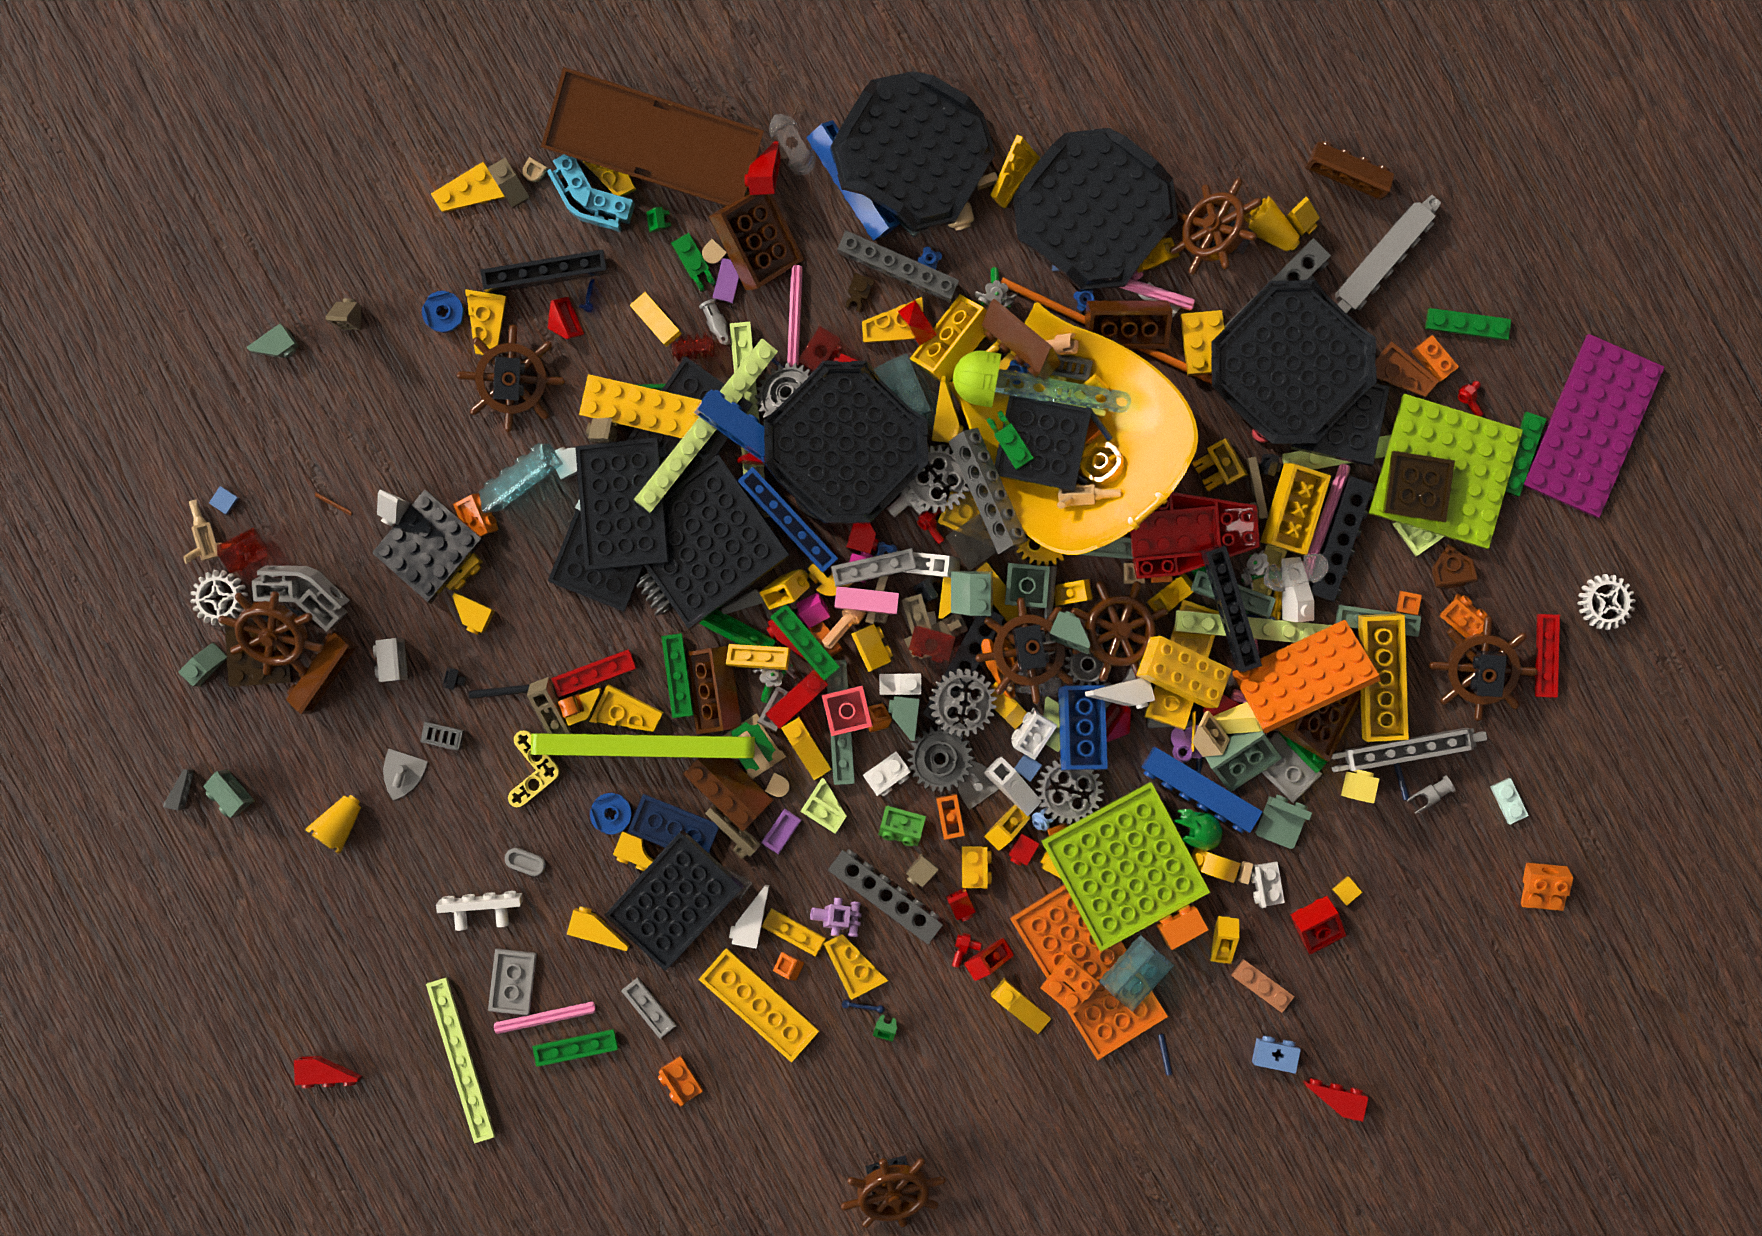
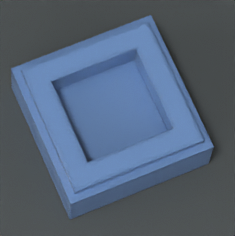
[209,486,239,515]
[1014,754,1042,781]

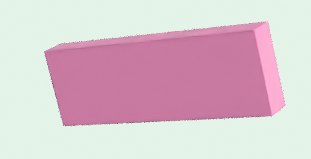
[835,587,899,615]

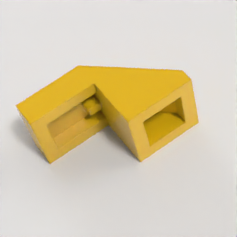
[1137,237,1180,273]
[1147,573,1193,612]
[990,682,1027,730]
[565,688,602,726]

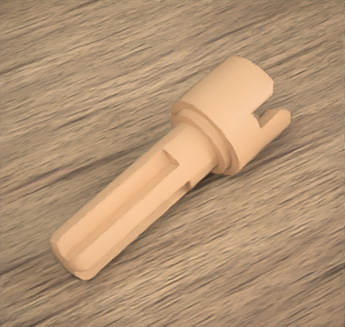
[1046,333,1078,355]
[822,609,868,649]

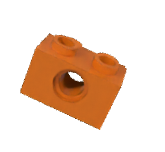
[1521,863,1573,911]
[1040,954,1100,1015]

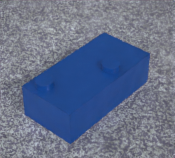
[1058,685,1108,771]

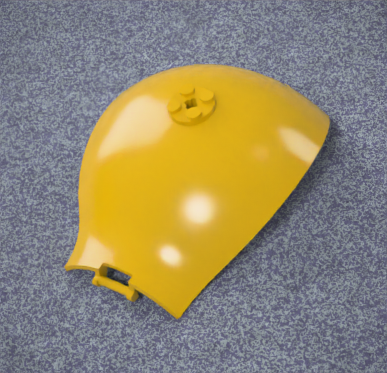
[948,302,1198,555]

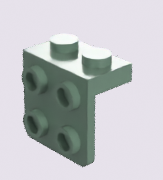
[1255,795,1312,849]

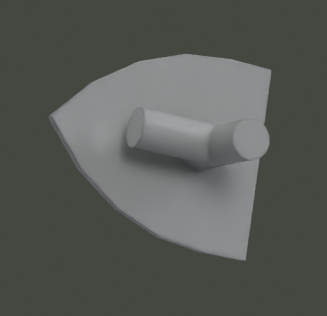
[383,749,428,800]
[958,760,999,810]

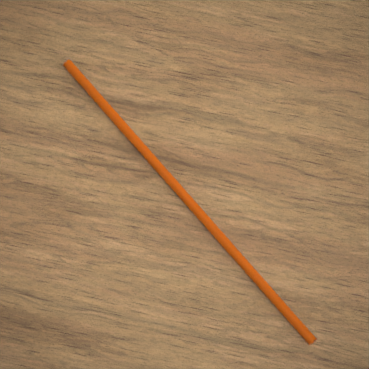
[1000,277,1212,385]

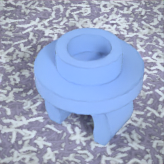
[1032,808,1054,831]

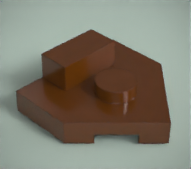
[1431,544,1478,589]

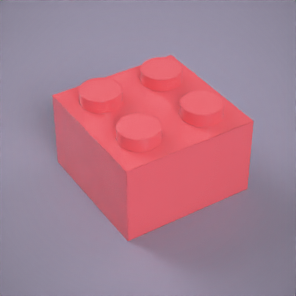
[822,686,872,736]

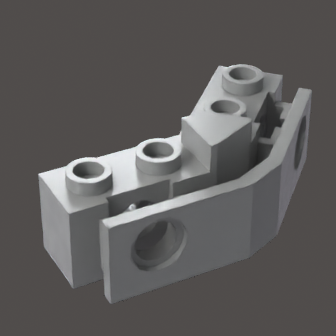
[252,565,350,632]

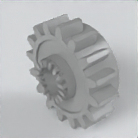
[1064,650,1104,686]

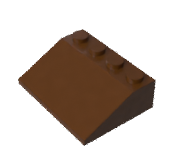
[709,194,804,290]
[1276,690,1361,762]

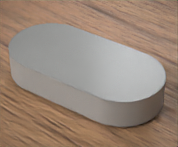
[505,848,546,876]

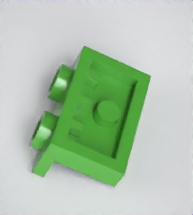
[878,806,926,846]

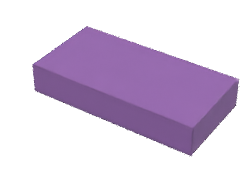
[713,258,739,304]
[762,809,801,854]

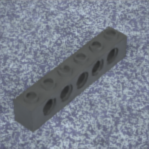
[837,230,959,303]
[1224,238,1331,328]
[948,428,1028,554]
[828,849,943,944]

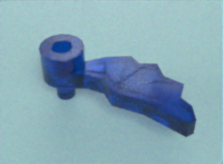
[579,278,595,313]

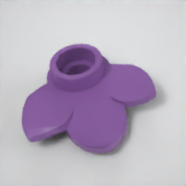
[1171,725,1203,762]

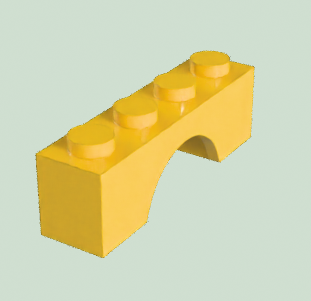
[613,830,654,871]

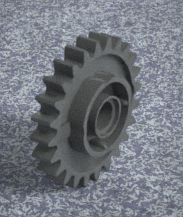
[755,363,812,419]
[908,726,975,792]

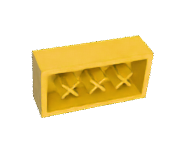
[1261,463,1331,555]
[1136,636,1232,708]

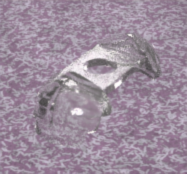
[769,114,816,175]
[1263,553,1328,591]

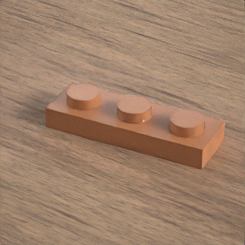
[1231,959,1295,1013]

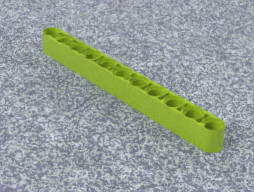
[531,733,755,758]

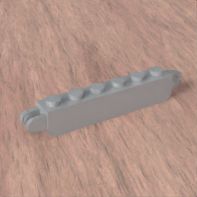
[1335,195,1441,313]
[1331,728,1487,772]

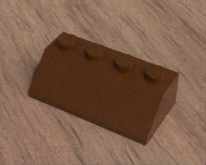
[1305,141,1394,200]
[982,299,1061,381]
[1085,301,1173,349]
[286,631,358,714]
[685,646,742,734]
[683,757,774,831]

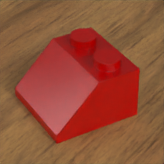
[1290,896,1346,955]

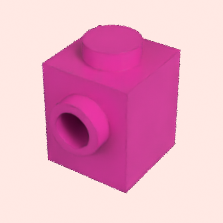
[796,592,830,628]

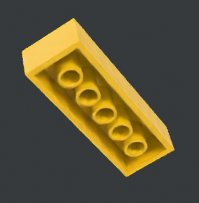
[1358,613,1409,742]

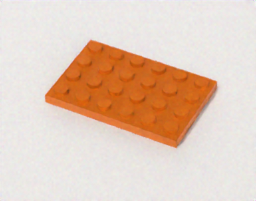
[1232,620,1381,734]

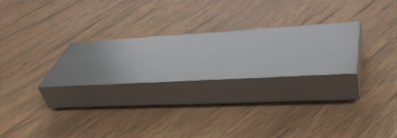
[831,548,917,587]

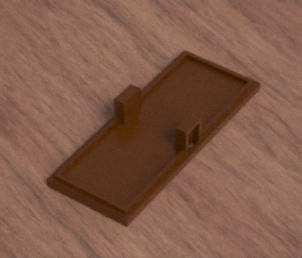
[541,67,764,206]

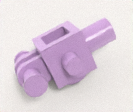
[810,898,861,937]

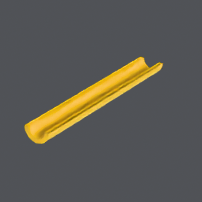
[1191,711,1196,752]

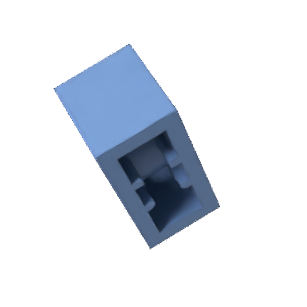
[1252,1036,1301,1074]

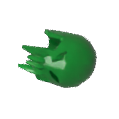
[1175,809,1223,851]

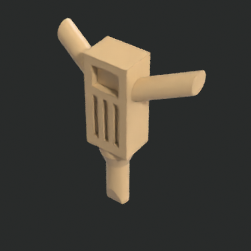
[1057,484,1121,509]
[184,499,237,564]

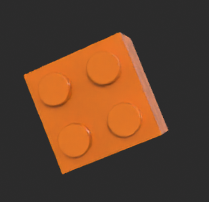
[1155,904,1208,950]

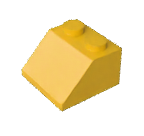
[851,624,893,672]

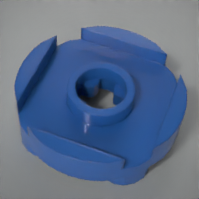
[422,291,464,333]
[590,793,632,834]

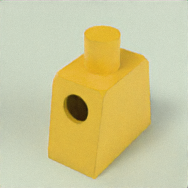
[759,569,810,610]

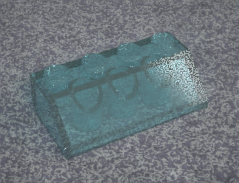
[479,443,563,513]

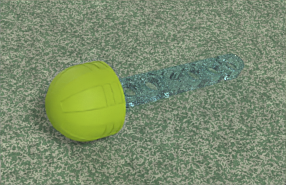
[953,351,1131,413]

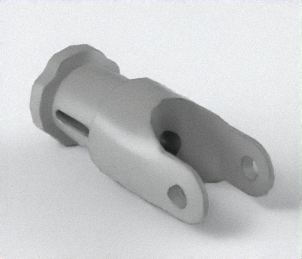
[699,298,731,345]
[1407,775,1456,814]

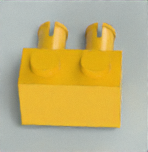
[1192,438,1248,491]

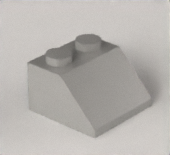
[373,638,408,682]

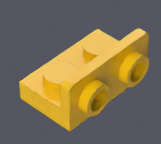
[962,846,992,889]

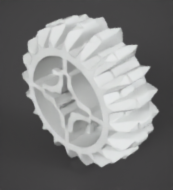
[190,570,248,626]
[1577,574,1636,630]

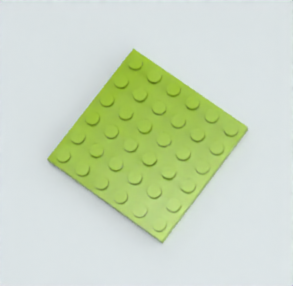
[1369,394,1523,549]
[1041,782,1210,952]

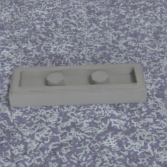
[621,977,677,1039]

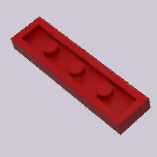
[1535,614,1560,697]
[551,649,637,698]

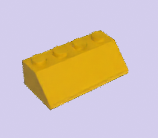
[910,294,987,383]

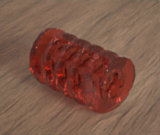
[671,332,715,362]

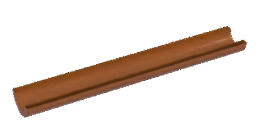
[315,492,352,516]

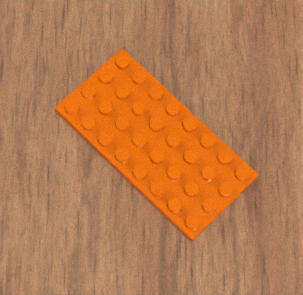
[1010,885,1168,1060]

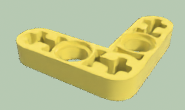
[508,730,560,807]

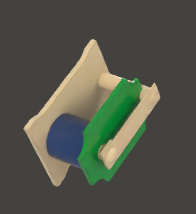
[723,713,786,779]

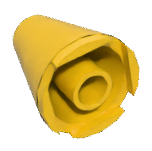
[1249,196,1300,251]
[305,795,361,854]

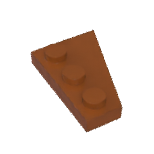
[1375,341,1439,397]

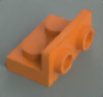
[453,493,498,537]
[1440,593,1488,638]
[658,1056,703,1107]

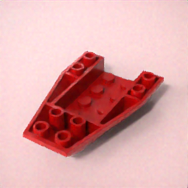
[1130,492,1260,579]

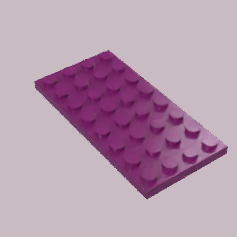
[1523,334,1664,518]

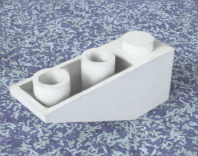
[984,757,1042,816]

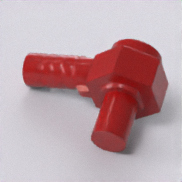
[1458,381,1484,417]
[917,508,944,544]
[952,933,982,968]

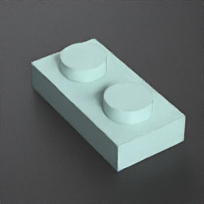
[1490,778,1529,824]

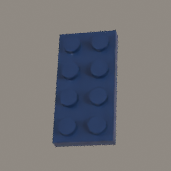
[628,794,719,853]

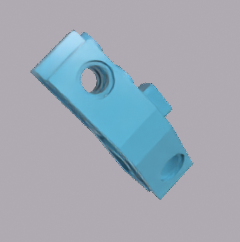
[547,155,635,232]

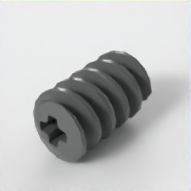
[637,573,673,616]

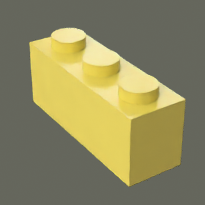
[1341,770,1379,803]

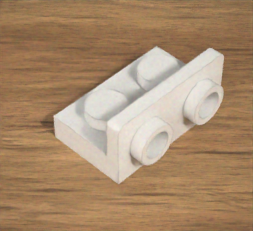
[1011,708,1057,760]
[863,751,911,796]
[1250,862,1285,908]

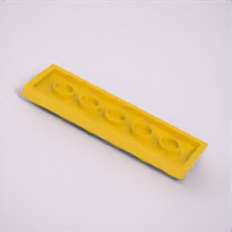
[579,374,702,438]
[1144,600,1219,730]
[698,948,819,1063]

